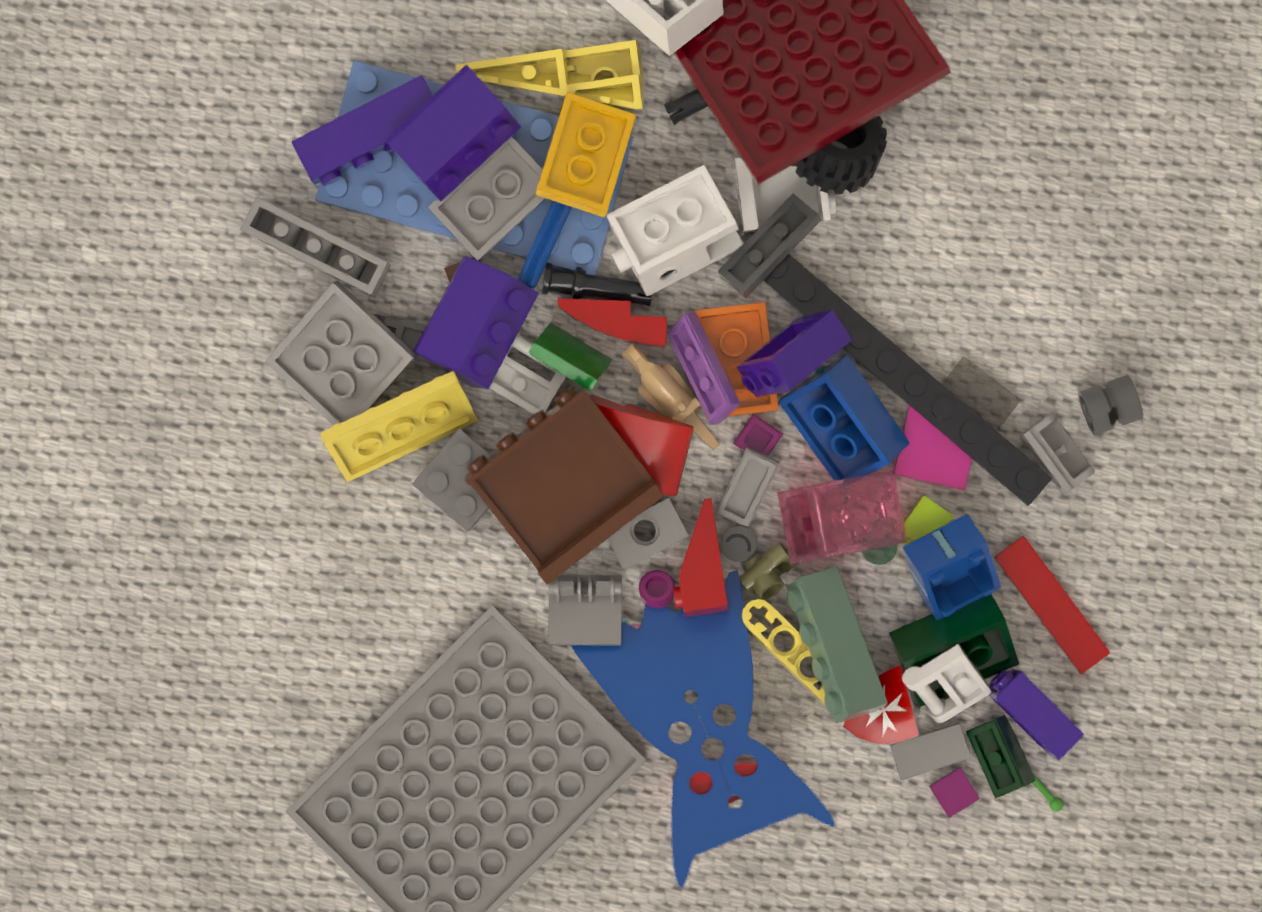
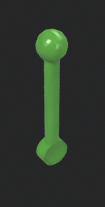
[1032,772,1064,812]

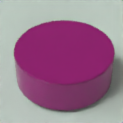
[639,570,675,609]

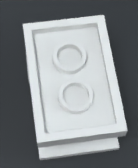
[606,165,743,296]

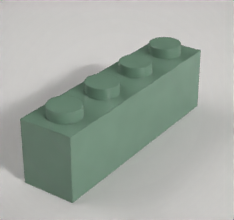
[787,566,888,724]

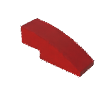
[558,298,667,348]

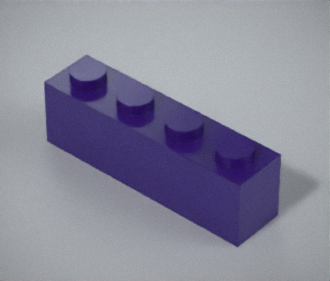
[291,75,433,186]

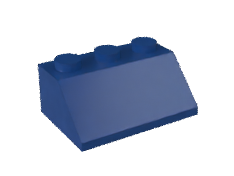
[778,354,910,489]

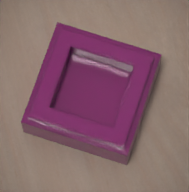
[733,414,783,456]
[929,767,980,818]

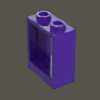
[736,310,852,397]
[989,668,1085,761]

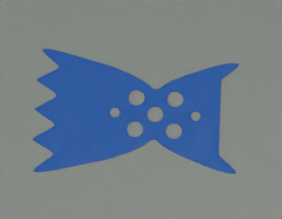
[571,570,835,889]

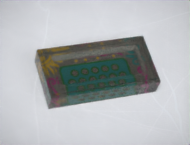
[942,356,1021,429]

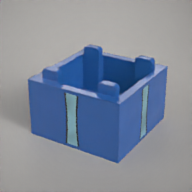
[902,514,1001,620]

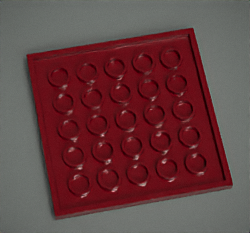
[674,0,951,185]

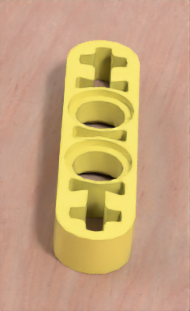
[741,599,825,706]

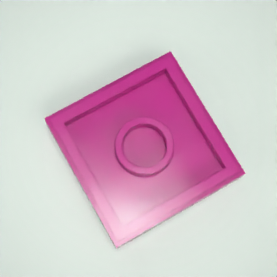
[893,406,972,490]

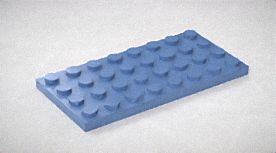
[315,60,633,275]

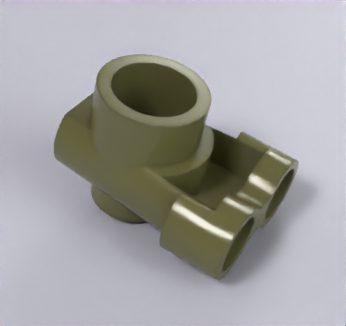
[739,542,800,600]

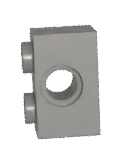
[608,498,689,570]

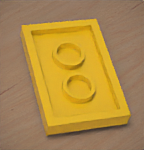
[535,92,636,218]

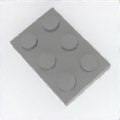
[428,136,546,261]

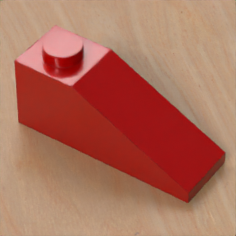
[673,498,728,617]

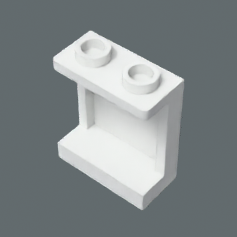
[733,158,836,234]

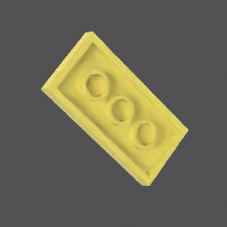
[320,371,479,482]

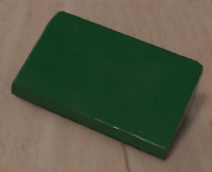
[966,715,1035,799]

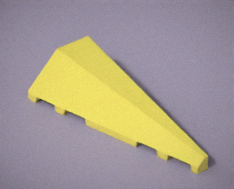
[456,40,645,110]

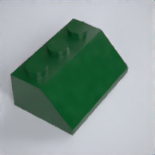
[889,594,1019,707]

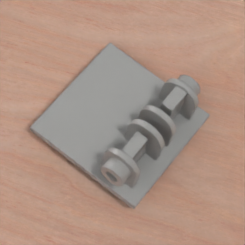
[548,575,622,646]

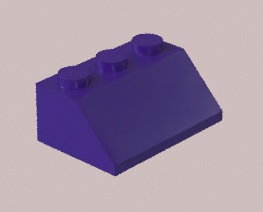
[385,65,521,201]
[413,256,539,389]

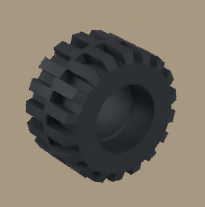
[792,116,887,194]

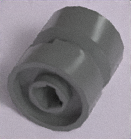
[1078,375,1143,436]

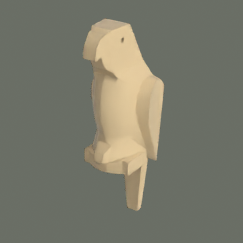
[621,343,720,450]

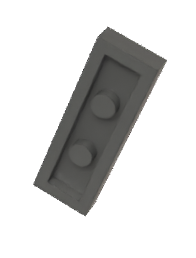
[718,194,821,298]

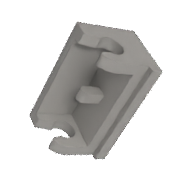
[1019,412,1095,494]

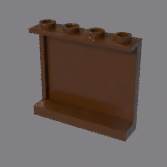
[465,386,664,585]

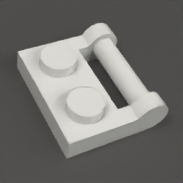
[489,331,566,415]
[902,645,992,723]

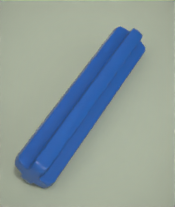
[518,201,572,289]

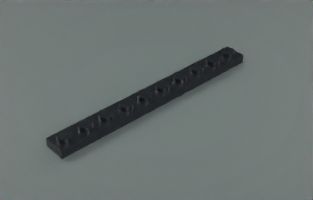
[763,254,1052,506]

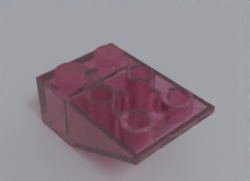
[777,470,907,564]

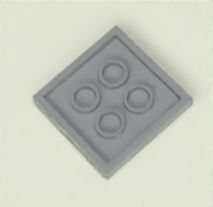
[265,281,417,426]

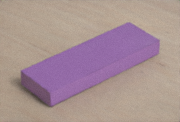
[666,312,740,425]

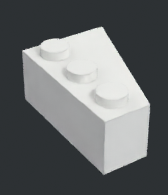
[606,0,724,56]

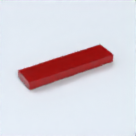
[994,536,1110,675]

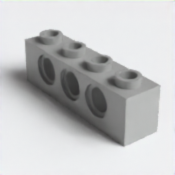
[240,197,391,298]

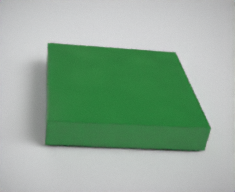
[528,322,613,391]

